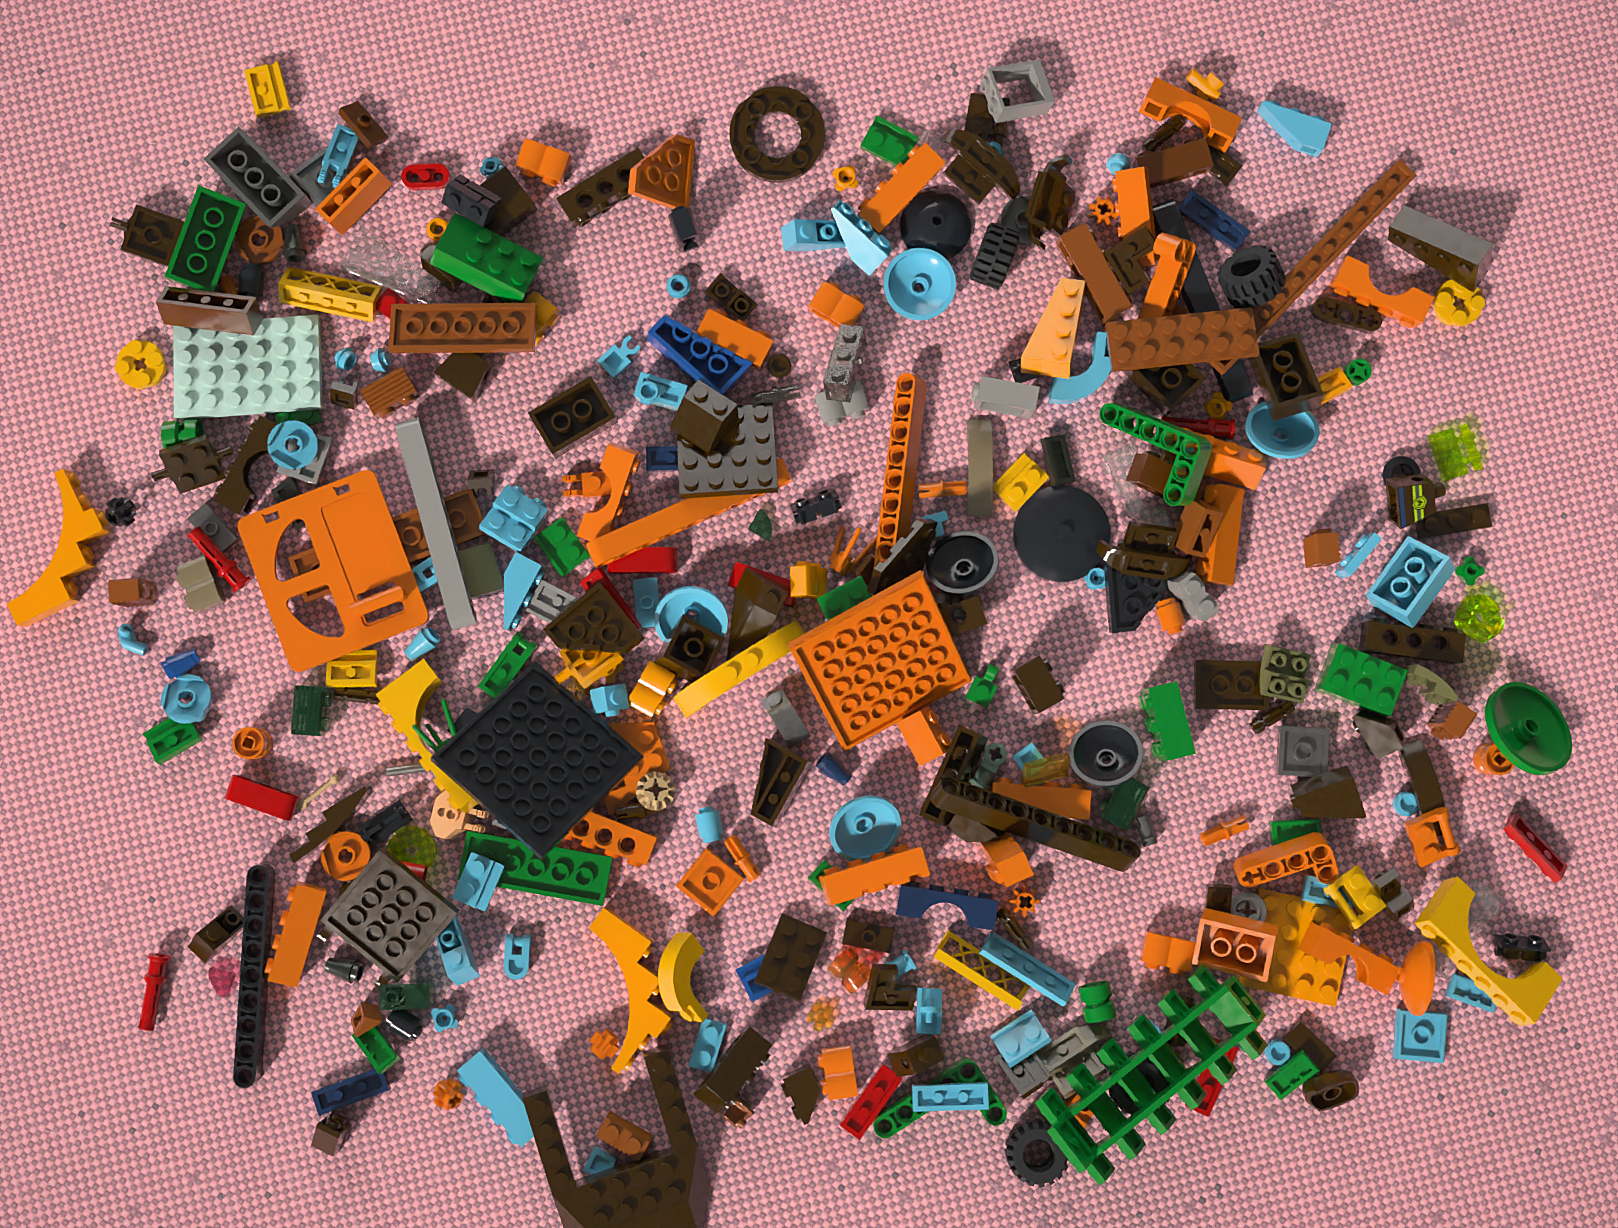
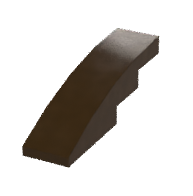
[289,786,372,863]

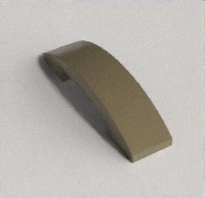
[967,420,993,516]

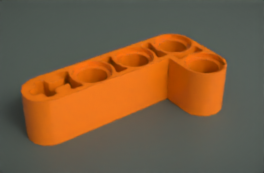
[1138,232,1196,319]
[1233,832,1339,887]

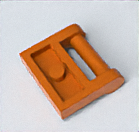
[1404,807,1461,868]

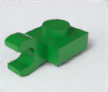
[275,409,323,426]
[965,664,999,708]

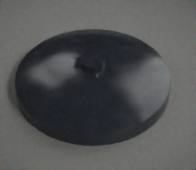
[1013,485,1111,583]

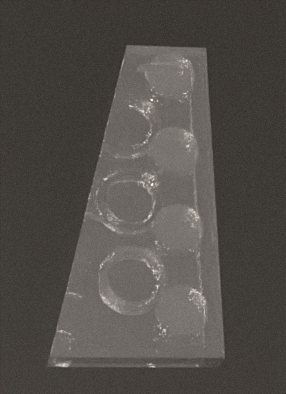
[340,225,441,304]

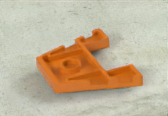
[604,722,671,816]

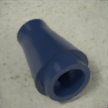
[815,751,852,786]

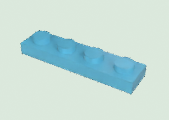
[979,931,1076,1006]

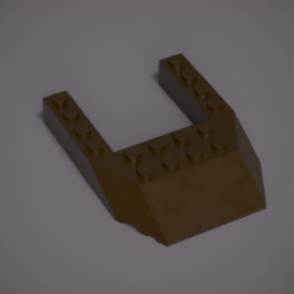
[522,1044,710,1228]

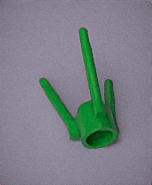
[412,699,457,753]

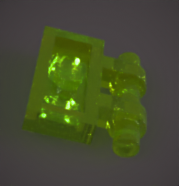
[1427,423,1484,482]

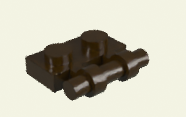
[964,93,1011,147]

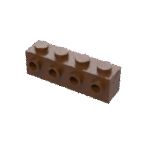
[156,286,263,336]

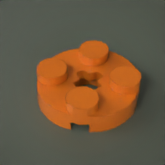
[321,831,372,881]

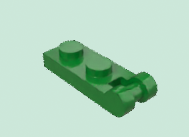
[478,631,539,698]

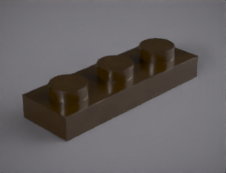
[1415,503,1492,539]

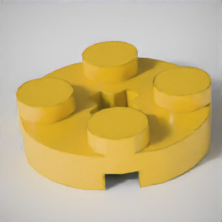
[1433,279,1485,327]
[115,340,167,390]

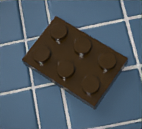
[1194,660,1269,711]
[754,913,827,1002]

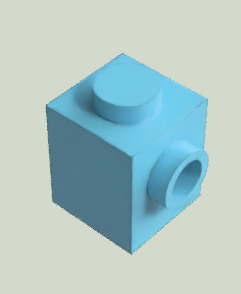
[590,684,629,717]

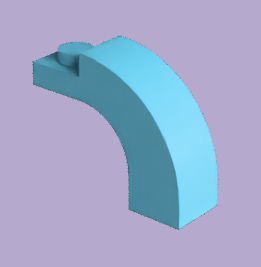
[1048,332,1111,404]

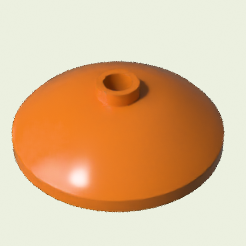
[1396,940,1436,1016]

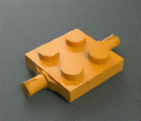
[554,649,624,689]

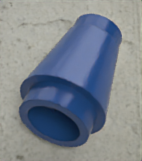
[161,649,201,679]

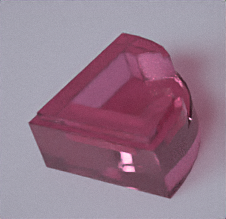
[208,967,235,998]

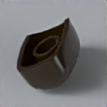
[420,242,463,292]
[1302,1070,1359,1112]

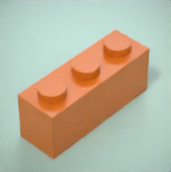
[315,157,392,236]
[696,308,774,371]

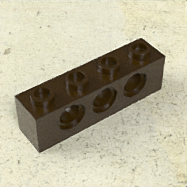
[556,148,645,228]
[938,594,990,637]
[1359,618,1466,664]
[919,725,988,827]

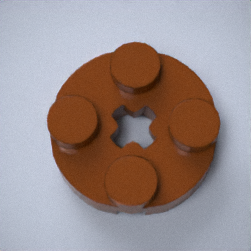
[235,216,285,266]

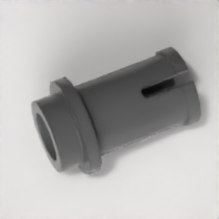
[1134,814,1158,847]

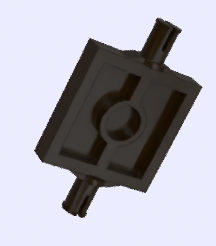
[110,204,184,267]
[151,434,235,494]

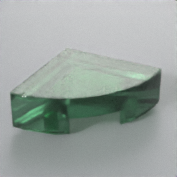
[748,509,772,542]

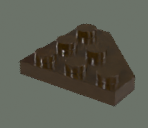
[867,519,938,595]
[543,582,645,654]

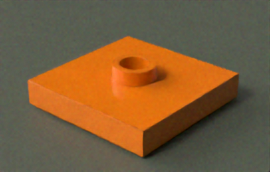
[676,847,745,917]

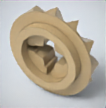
[636,771,676,810]

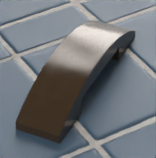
[1397,739,1445,837]

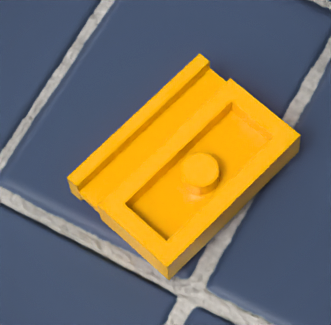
[244,61,292,118]
[993,453,1049,512]
[325,650,379,688]

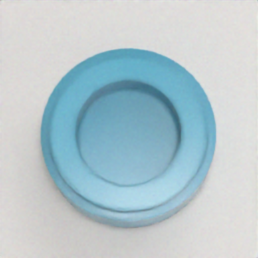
[1392,792,1418,816]
[1264,1039,1291,1065]

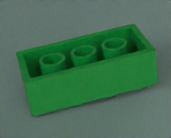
[164,185,246,292]
[430,212,543,303]

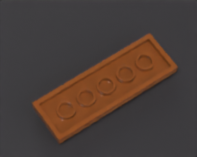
[388,303,538,353]
[1105,307,1259,372]

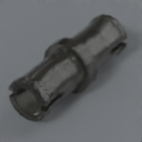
[751,383,801,407]

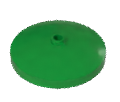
[1485,682,1572,776]

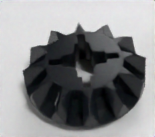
[1381,456,1421,486]

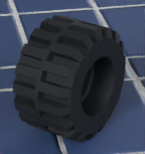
[970,222,1020,290]
[1217,245,1286,309]
[1109,1051,1171,1119]
[1005,1118,1069,1187]

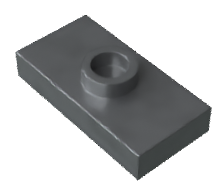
[187,503,239,553]

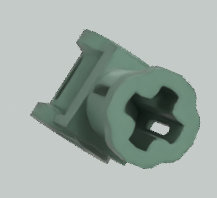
[969,743,1007,790]

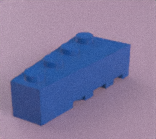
[647,315,753,397]

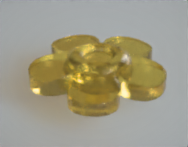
[568,676,594,700]
[806,1002,834,1031]

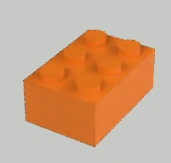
[1192,908,1279,982]

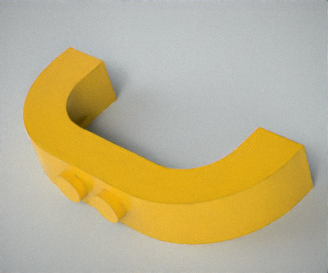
[673,621,805,719]

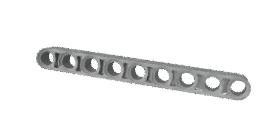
[395,417,477,630]

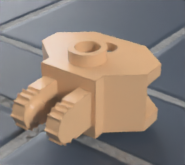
[430,790,489,840]

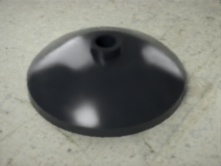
[900,190,972,260]
[926,531,999,596]
[1069,721,1143,788]

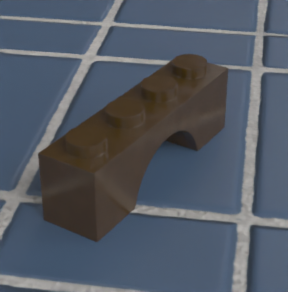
[214,415,288,517]

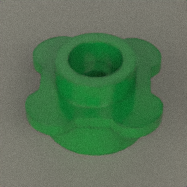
[1455,556,1485,586]

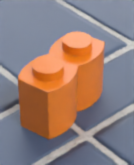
[515,139,572,187]
[808,281,865,334]
[1140,931,1196,975]
[817,1044,858,1100]

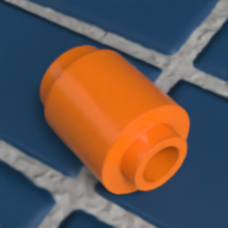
[1156,597,1186,635]

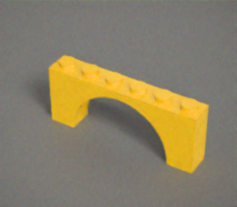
[376,659,478,813]
[1414,877,1563,1026]

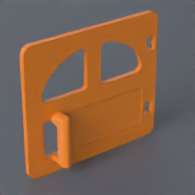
[237,470,429,672]

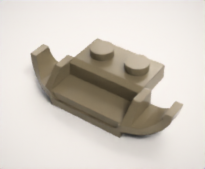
[1036,1025,1113,1099]

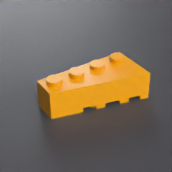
[1021,278,1085,379]

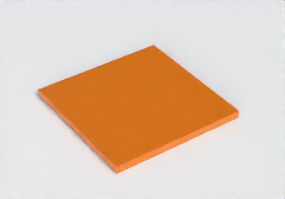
[787,570,972,752]

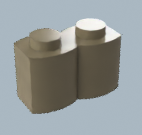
[176,555,226,613]

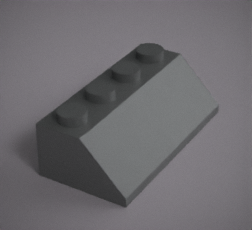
[204,126,312,229]

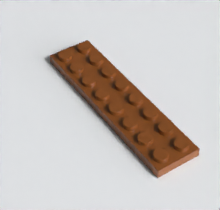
[288,488,487,603]

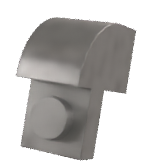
[761,688,811,749]

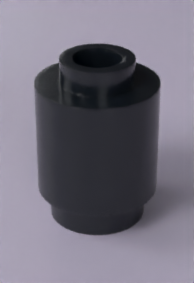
[238,263,264,300]
[385,1007,424,1042]

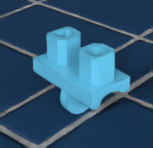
[916,988,942,1035]

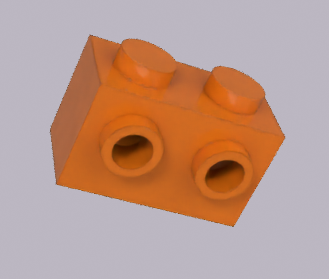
[897,706,951,766]

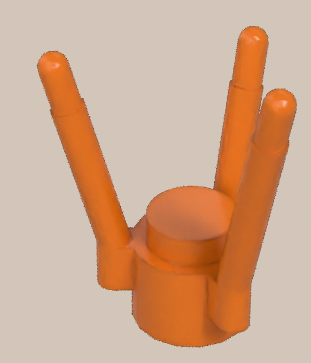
[829,526,877,576]

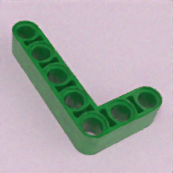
[1099,403,1212,506]
[873,1057,1007,1138]

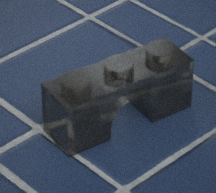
[823,324,867,403]

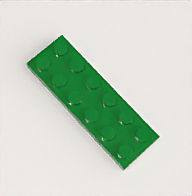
[458,831,613,906]

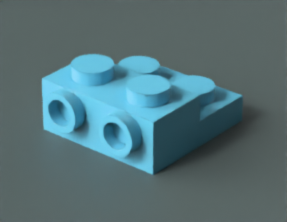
[479,485,548,554]

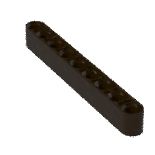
[930,776,1141,872]

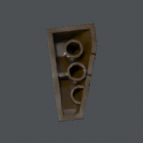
[726,567,790,662]

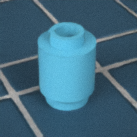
[695,806,723,843]

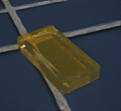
[1021,752,1071,788]

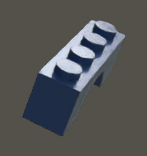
[895,881,998,931]

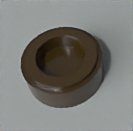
[767,354,791,379]

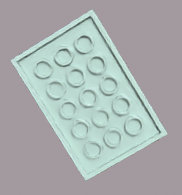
[173,315,323,420]

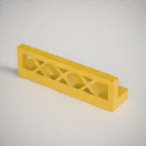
[278,266,382,322]
[932,930,1030,1011]

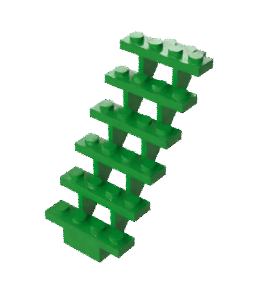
[1035,964,1268,1185]

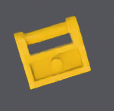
[1323,865,1386,931]

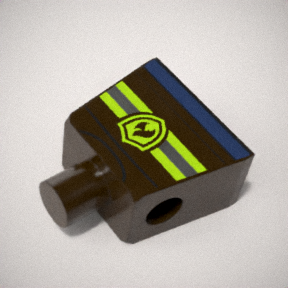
[1385,474,1446,529]

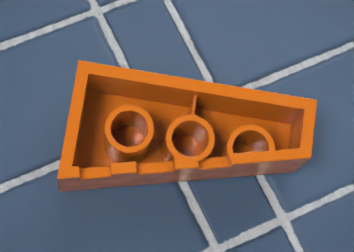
[979,832,1034,887]
[819,844,930,905]

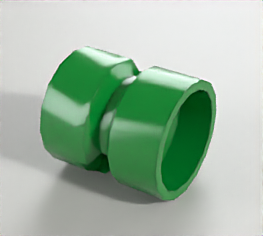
[161,419,204,448]
[1078,981,1117,1023]

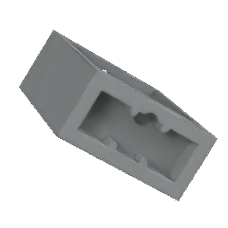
[980,59,1055,123]
[970,376,1040,419]

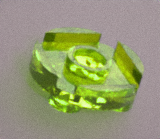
[1454,594,1505,643]
[386,826,437,869]

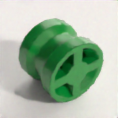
[1343,359,1372,386]

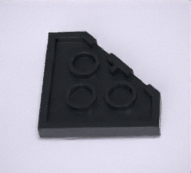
[1103,553,1176,634]

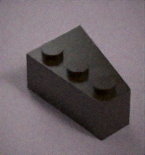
[751,737,812,828]

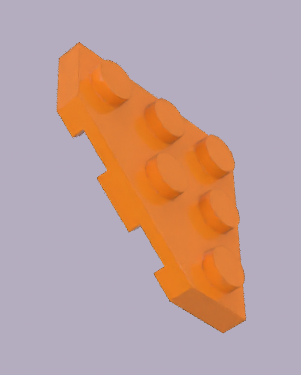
[628,134,695,209]

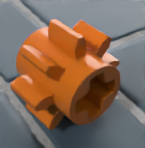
[1088,196,1117,227]
[1008,885,1040,917]
[589,1028,620,1060]
[432,1078,464,1111]

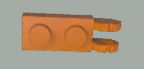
[562,471,632,498]

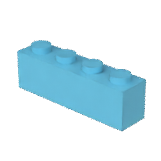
[457,1047,534,1147]

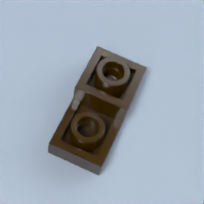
[704,273,758,321]

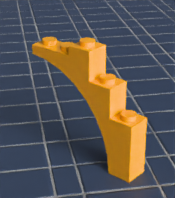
[7,469,111,627]
[589,906,673,1074]

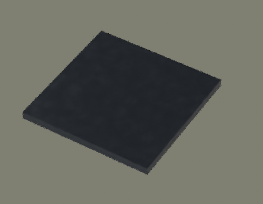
[431,661,644,860]

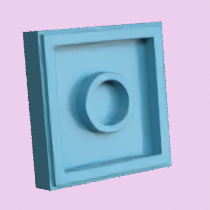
[1392,1008,1448,1063]

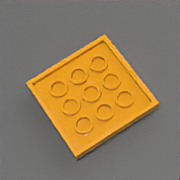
[1238,887,1356,1007]

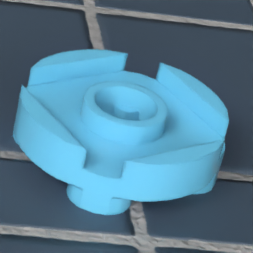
[267,420,318,469]
[161,674,213,723]

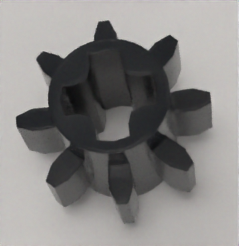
[105,497,137,527]

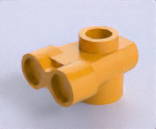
[1185,68,1225,101]

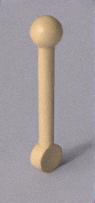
[297,774,340,810]

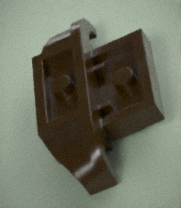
[940,129,1020,205]
[1024,155,1076,250]
[1096,521,1193,580]

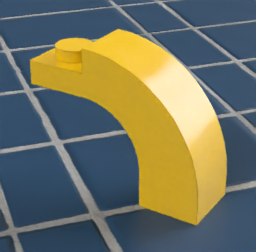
[658,932,708,1022]

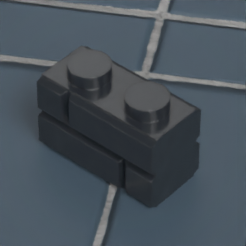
[441,174,502,228]

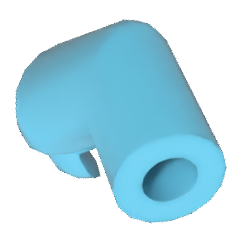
[118,623,149,656]

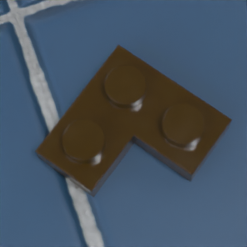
[1104,226,1155,294]
[863,964,917,1011]

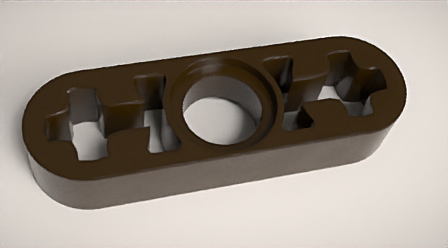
[1311,297,1382,334]

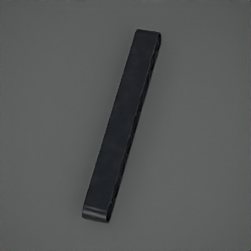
[1152,199,1253,403]
[233,864,275,1088]

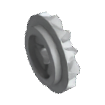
[1230,892,1268,922]

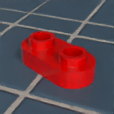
[401,163,451,191]

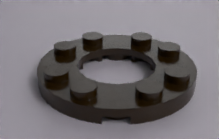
[729,86,825,183]

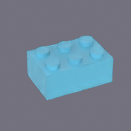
[1366,536,1456,628]

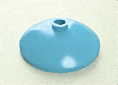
[883,248,956,321]
[1245,401,1320,459]
[654,586,728,642]
[829,795,902,862]

